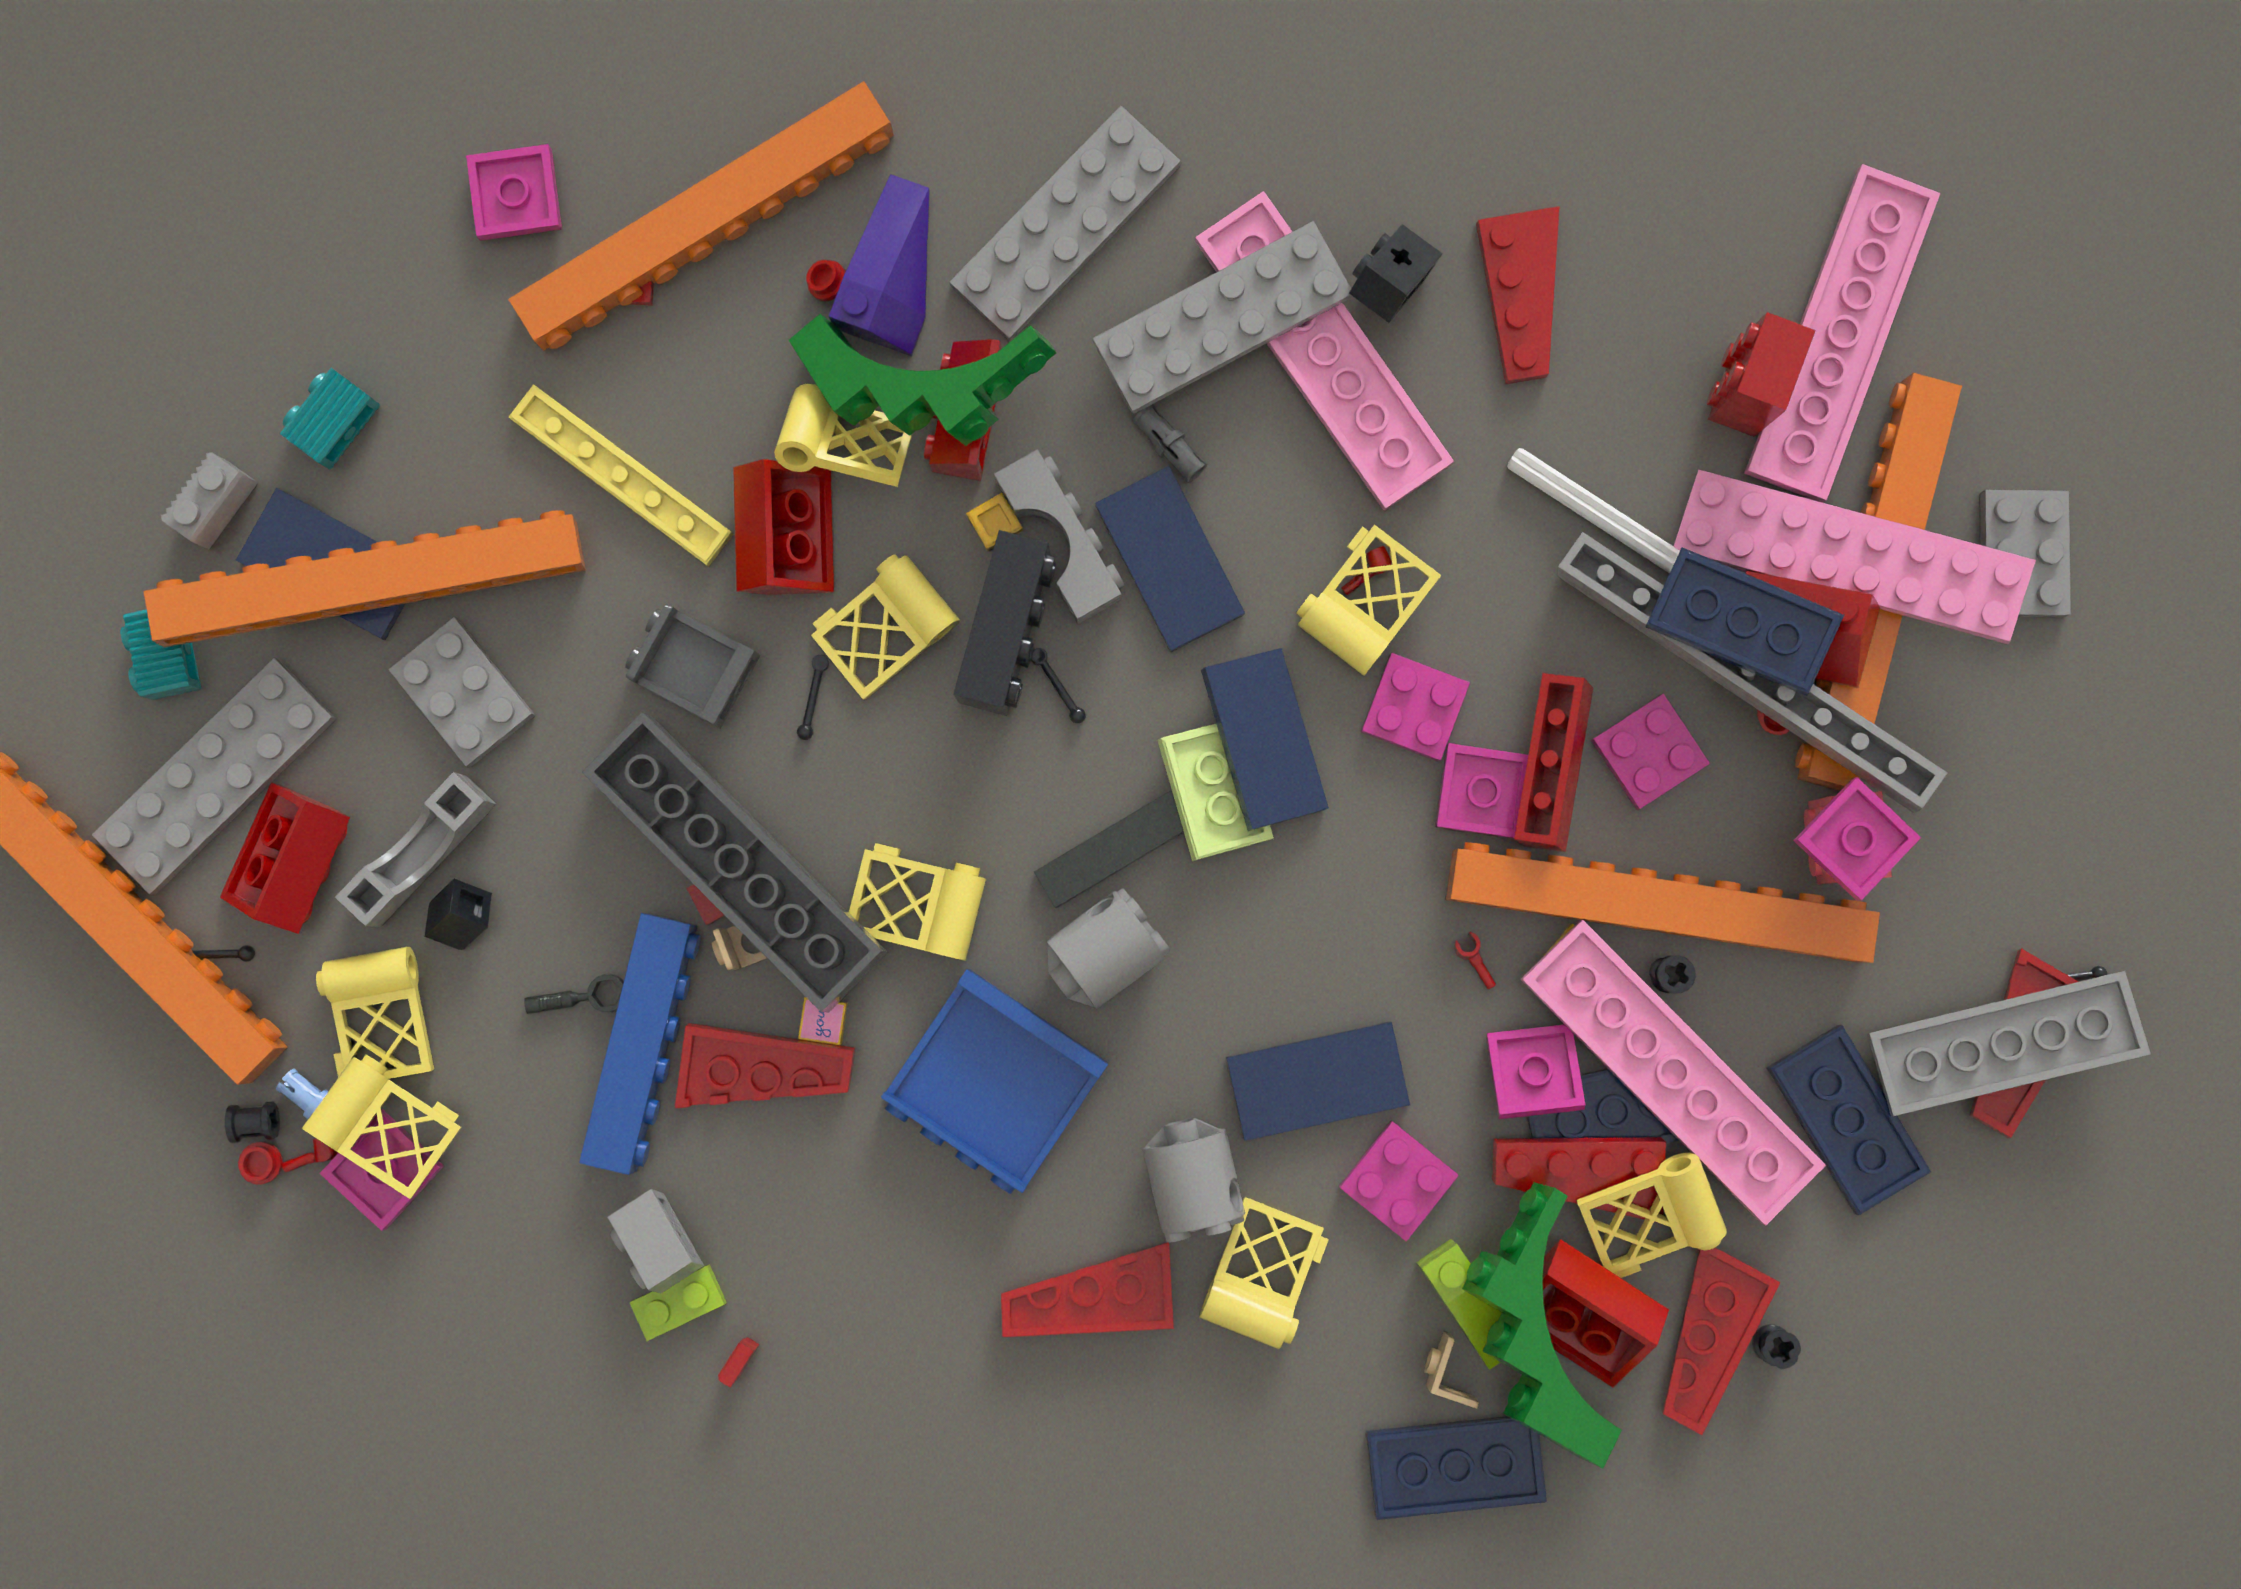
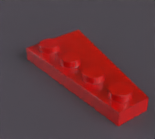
[1476,206,1560,385]
[1970,948,2079,1138]
[675,1023,855,1108]
[1492,1137,1666,1224]
[1001,1242,1174,1338]
[1662,1248,1781,1435]

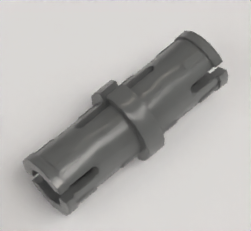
[1133,404,1207,483]

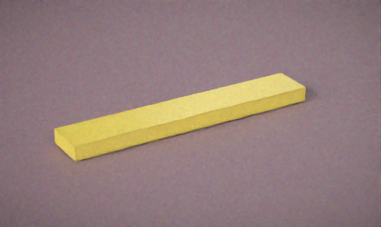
[509,384,734,567]

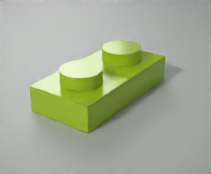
[629,1264,727,1341]

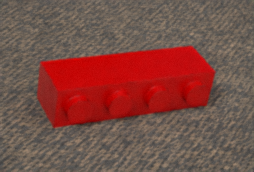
[1514,673,1593,852]

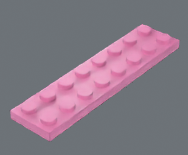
[1744,164,1940,503]
[1195,191,1454,511]
[1674,469,2036,644]
[1520,920,1826,1226]

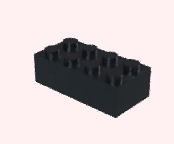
[953,530,1056,716]

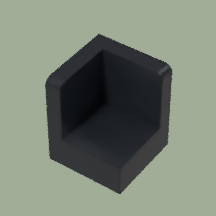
[424,878,492,950]

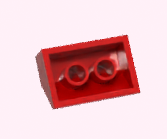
[924,339,1002,481]
[733,459,834,595]
[1745,571,1880,688]
[220,782,350,934]
[1542,1239,1669,1388]

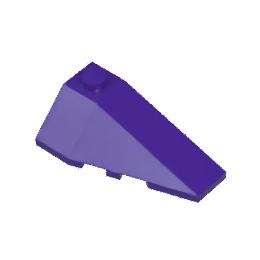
[829,174,930,356]

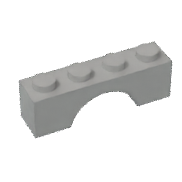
[994,449,1125,624]
[335,772,496,927]

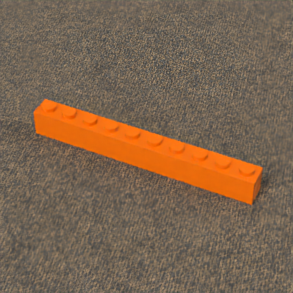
[508,81,894,351]
[1795,372,1962,791]
[143,510,586,647]
[0,752,288,1085]
[1446,842,1880,963]

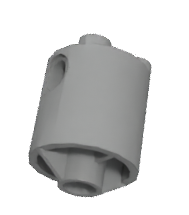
[1047,888,1171,1009]
[1143,1118,1245,1242]

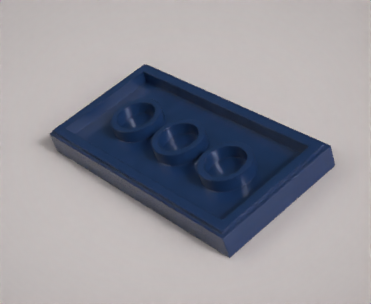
[1095,466,1245,652]
[236,487,406,640]
[1646,547,1844,696]
[1201,648,1329,831]
[1226,1022,1410,1141]
[1767,1025,1931,1215]
[1527,1069,1678,1143]
[1366,1416,1547,1520]

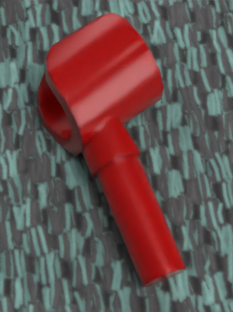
[1341,546,1391,596]
[1455,932,1496,989]
[282,1139,338,1172]

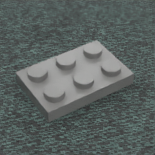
[1980,490,2071,617]
[388,617,535,768]

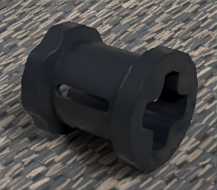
[1649,955,1696,993]
[225,1101,280,1143]
[1752,1324,1801,1369]

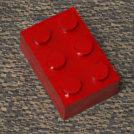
[1707,312,1816,437]

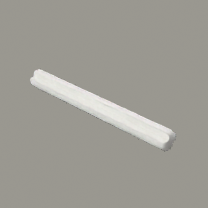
[1507,448,1680,573]

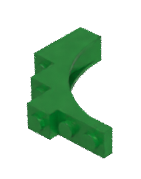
[789,314,1057,446]
[1462,1182,1622,1469]

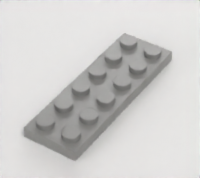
[950,106,1181,342]
[1093,221,1353,415]
[92,658,337,895]
[1867,971,2151,1117]

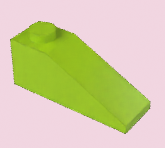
[1416,1239,1502,1370]

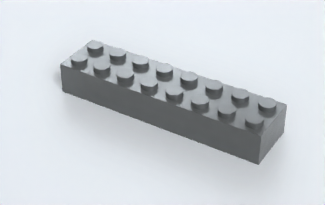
[582,711,888,1013]

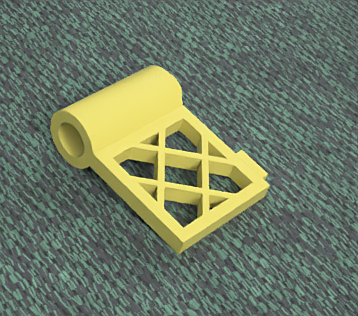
[774,384,912,487]
[1296,524,1441,676]
[811,554,960,700]
[849,843,986,961]
[316,947,434,1079]
[301,1055,461,1200]
[1576,1153,1727,1278]
[1199,1197,1329,1349]

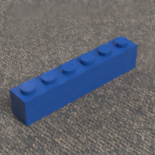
[579,913,701,1175]

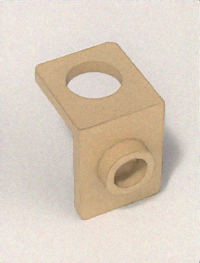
[712,926,767,970]
[1424,1332,1479,1409]

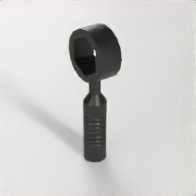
[524,974,624,1014]

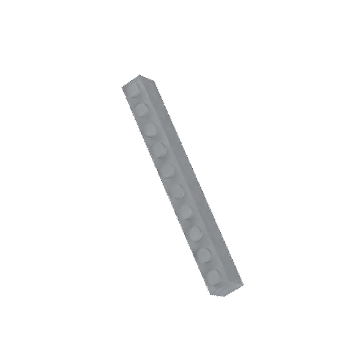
[1557,532,1947,814]

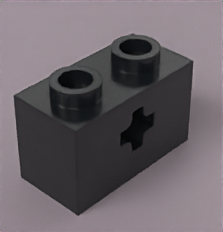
[1349,224,1443,323]

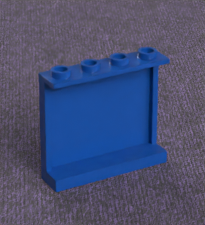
[881,969,1108,1194]

